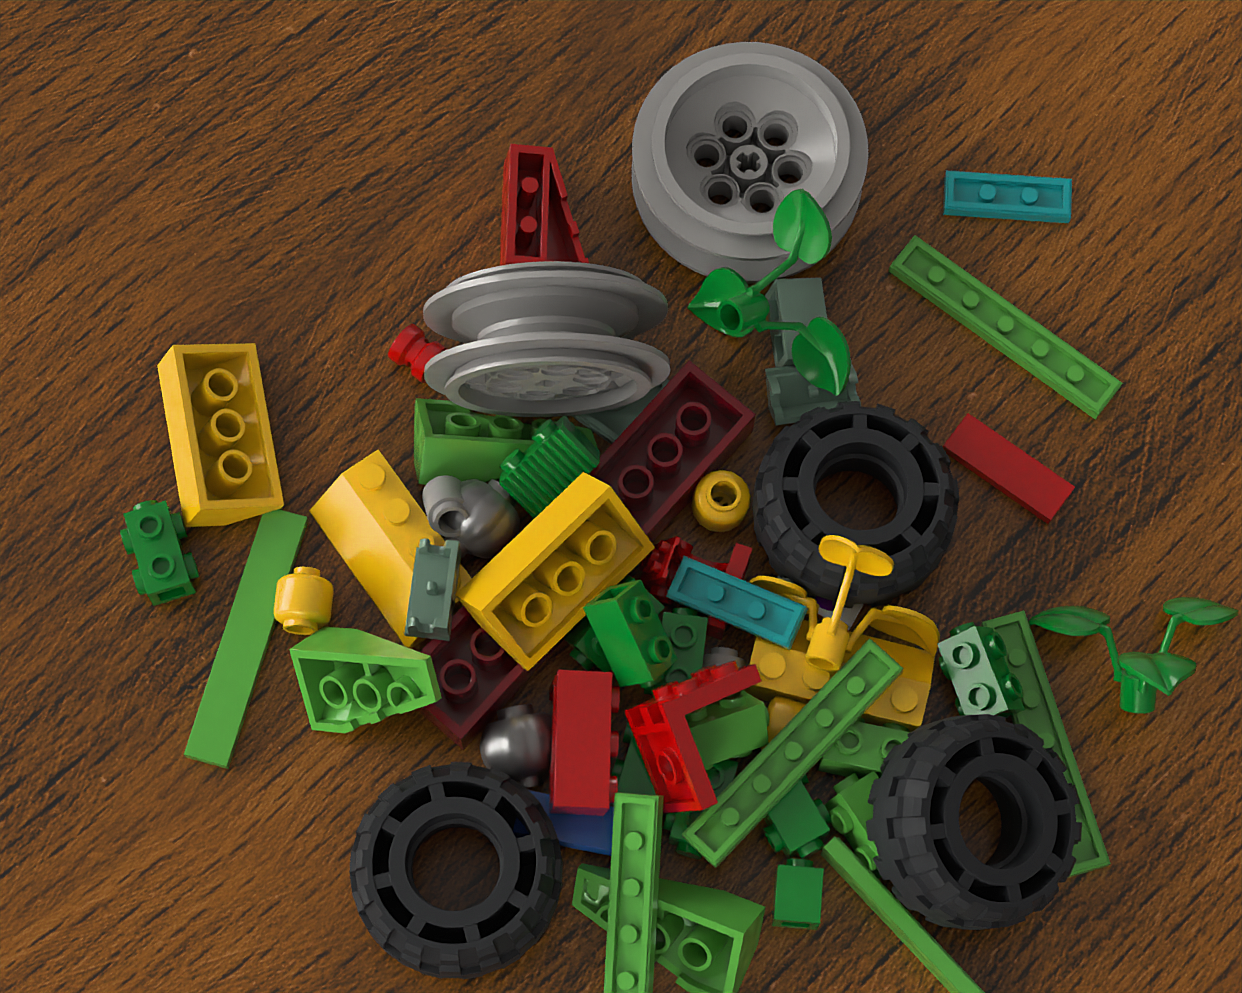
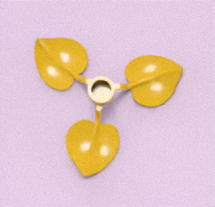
[749,535,940,672]

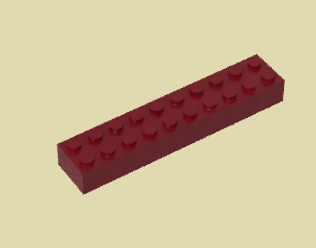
[416,360,756,751]

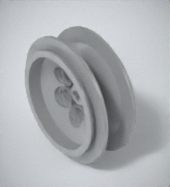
[632,42,868,284]
[423,261,670,417]

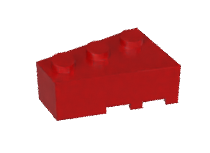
[500,144,589,266]
[549,670,620,816]

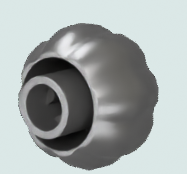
[441,479,520,558]
[480,704,552,788]

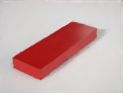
[943,413,1075,525]

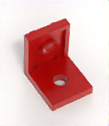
[624,661,762,813]

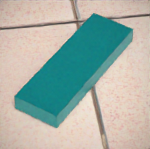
[943,170,1072,223]
[666,556,808,650]

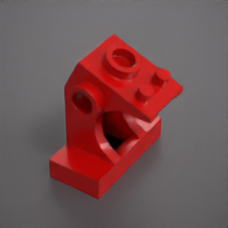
[639,536,753,640]

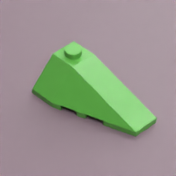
[414,398,598,485]
[572,863,765,993]

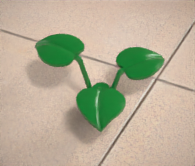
[687,189,851,396]
[1028,597,1239,713]

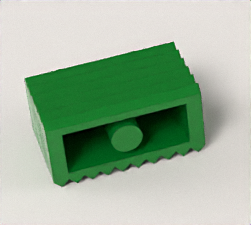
[499,416,600,519]

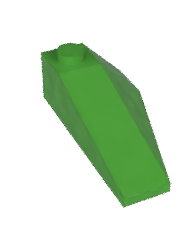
[289,626,442,733]

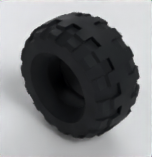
[752,401,960,609]
[866,714,1082,930]
[349,762,563,979]

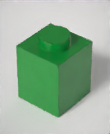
[771,859,824,930]

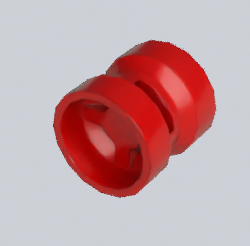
[388,323,448,383]

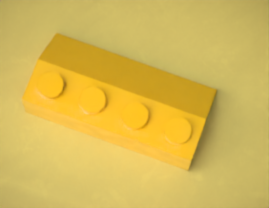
[157,343,284,528]
[309,449,472,649]
[455,472,655,671]
[743,620,935,732]

